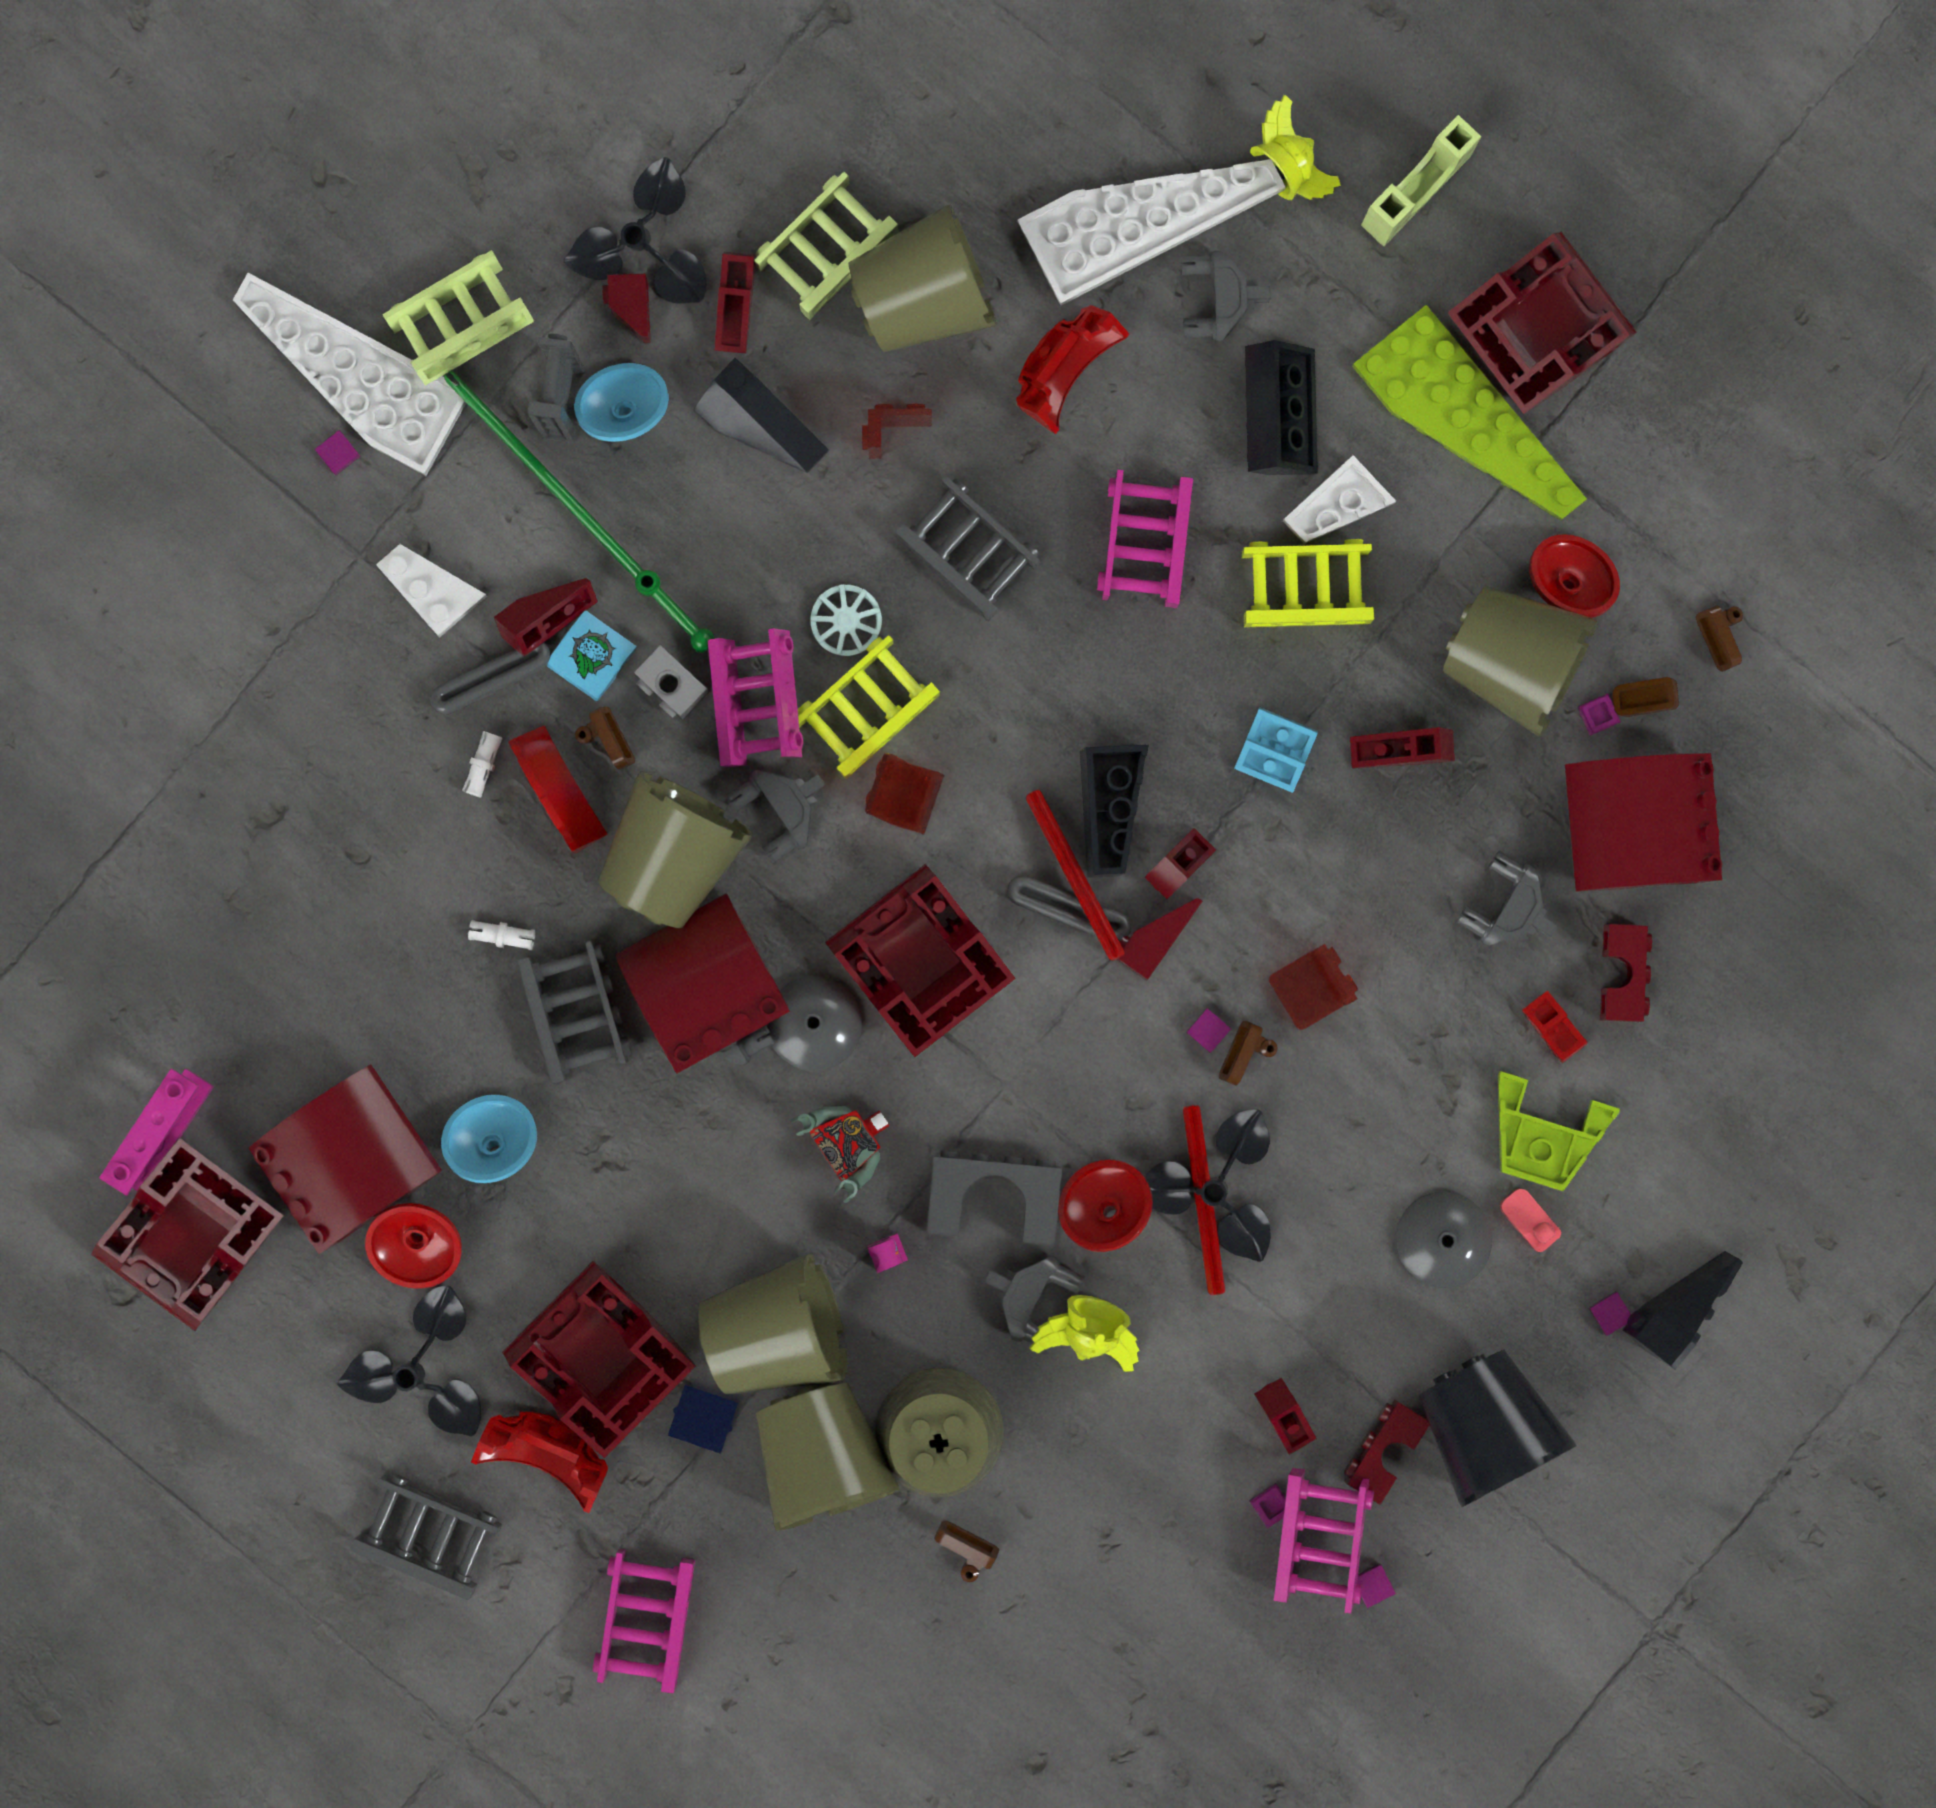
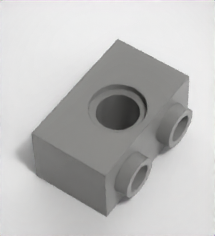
[634,645,709,719]

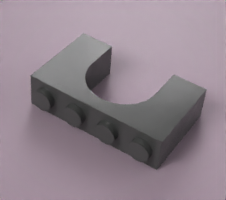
[927,1150,1062,1246]

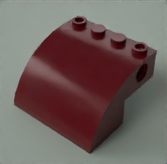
[1448,231,1637,414]
[1565,753,1722,892]
[825,864,1016,1057]
[615,893,790,1074]
[248,1064,442,1254]
[91,1138,284,1332]
[502,1261,696,1458]

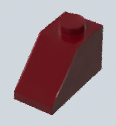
[602,273,651,343]
[1145,828,1216,899]
[1254,1377,1317,1455]

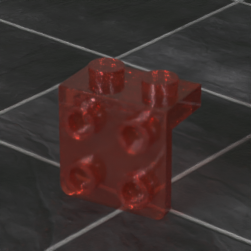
[862,403,932,459]
[865,753,944,835]
[1269,944,1358,1030]

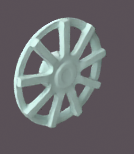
[810,584,882,656]

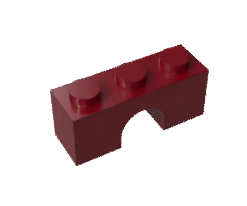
[1600,924,1652,1022]
[1343,1399,1430,1505]

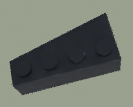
[1080,744,1149,878]

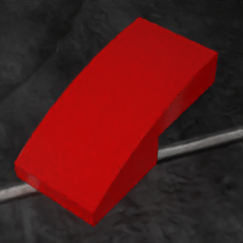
[1522,990,1588,1064]

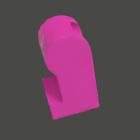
[867,1233,908,1273]

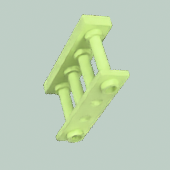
[755,172,898,320]
[382,250,534,386]

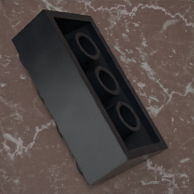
[1245,340,1318,475]

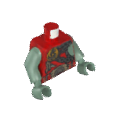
[791,1106,890,1203]

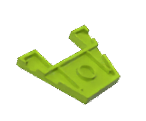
[1498,1071,1620,1191]

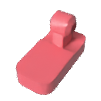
[1500,1189,1561,1252]

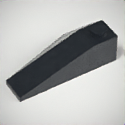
[694,358,829,473]
[1622,1251,1743,1370]

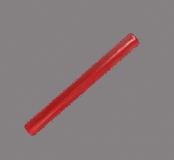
[1026,790,1125,961]
[1183,1105,1225,1295]

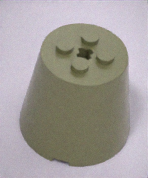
[848,204,997,352]
[1443,586,1598,737]
[598,771,753,928]
[699,1254,848,1394]
[875,1368,1004,1497]
[756,1383,900,1531]

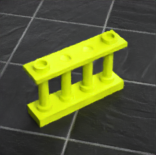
[1242,539,1374,627]
[798,635,940,779]

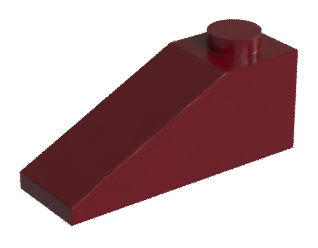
[493,578,598,656]
[1350,727,1455,769]
[1116,898,1203,981]

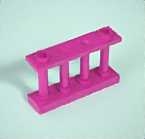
[1097,469,1193,608]
[708,628,803,767]
[99,1068,214,1196]
[1274,1467,1374,1614]
[593,1549,695,1694]

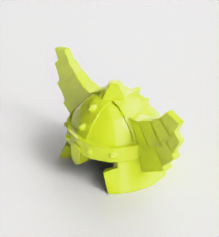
[1250,95,1341,200]
[1029,1295,1140,1372]

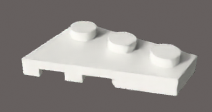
[1283,455,1396,544]
[376,544,487,637]

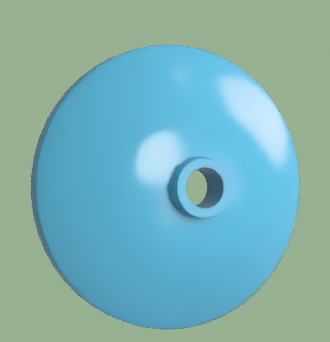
[574,363,669,442]
[441,1095,537,1183]

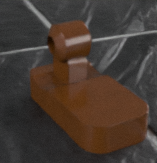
[1695,605,1743,672]
[1613,677,1679,717]
[575,707,635,769]
[1219,1021,1278,1086]
[934,1521,999,1582]

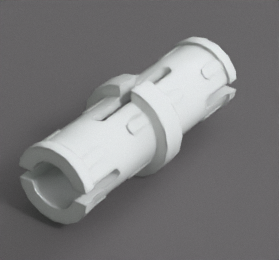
[462,731,503,798]
[468,920,535,950]

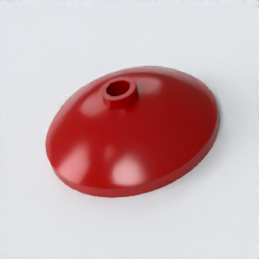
[1529,534,1620,618]
[1058,1160,1153,1252]
[365,1203,462,1289]

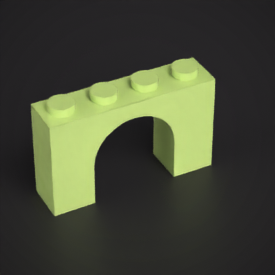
[1361,115,1481,246]

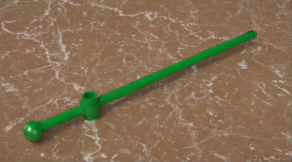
[444,371,715,653]

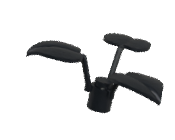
[564,157,707,304]
[1144,1109,1271,1262]
[337,1285,481,1436]

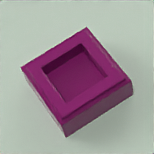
[315,430,361,475]
[1577,693,1621,736]
[1186,1008,1231,1053]
[1588,1291,1631,1336]
[1249,1483,1286,1529]
[1357,1564,1396,1608]

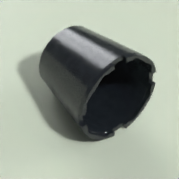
[1419,1350,1577,1507]

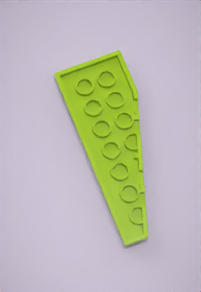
[1352,305,1587,521]

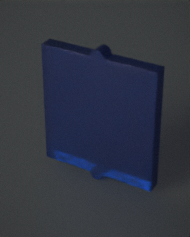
[668,1385,738,1454]

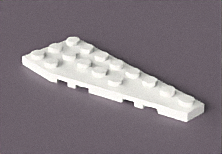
[1017,159,1285,305]
[233,273,466,476]

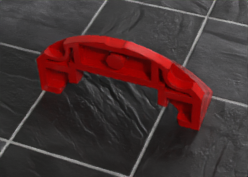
[1016,305,1129,435]
[508,725,608,854]
[471,1412,608,1513]

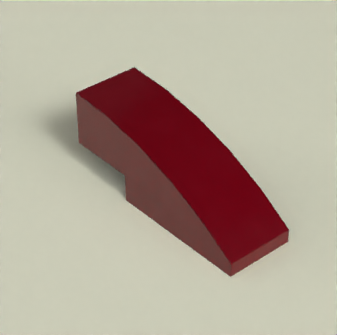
[714,252,756,354]

